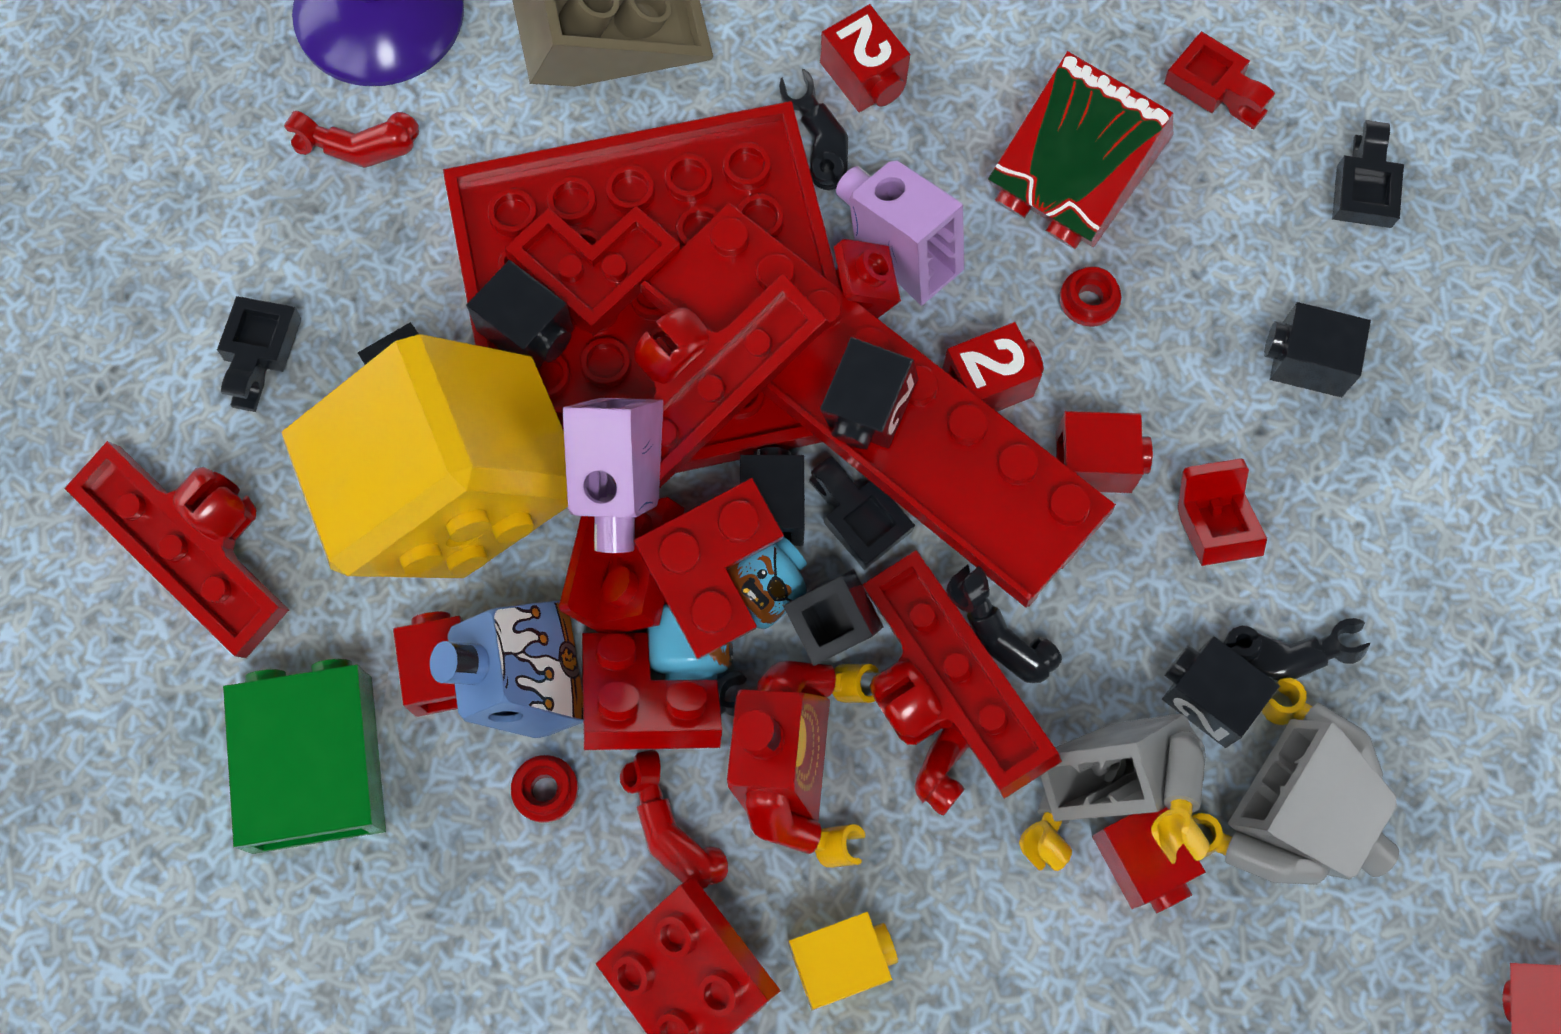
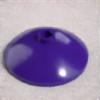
[292,0,464,86]

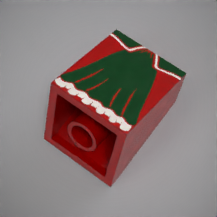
[988,51,1173,249]

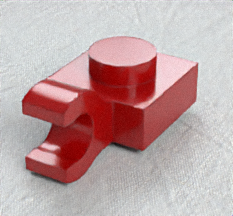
[1164,31,1275,130]

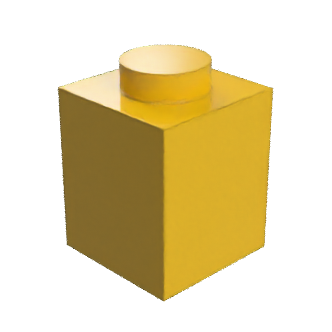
[788,911,898,1011]

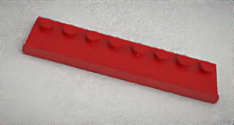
[639,202,1116,608]

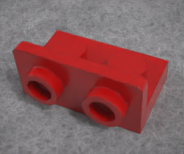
[559,497,685,633]

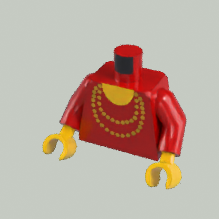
[727,661,879,868]

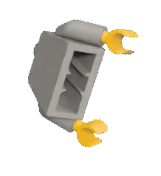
[1192,678,1399,885]
[1019,714,1209,871]

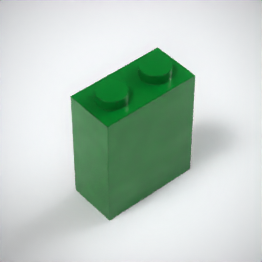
[223,659,386,854]

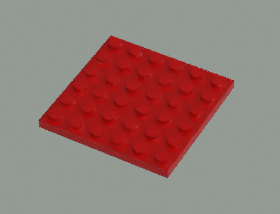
[443,101,841,484]

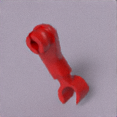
[284,111,419,168]
[914,728,969,816]
[619,749,728,889]

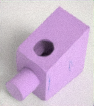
[836,161,964,306]
[563,398,663,553]

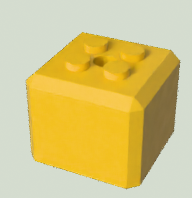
[282,334,568,578]

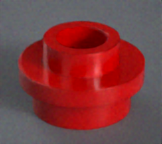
[1060,267,1122,327]
[511,755,579,823]

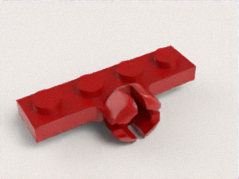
[634,273,831,489]
[64,441,289,658]
[862,550,1062,799]

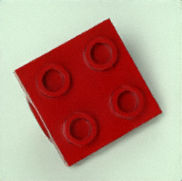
[595,877,781,1034]

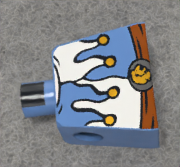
[430,600,583,738]

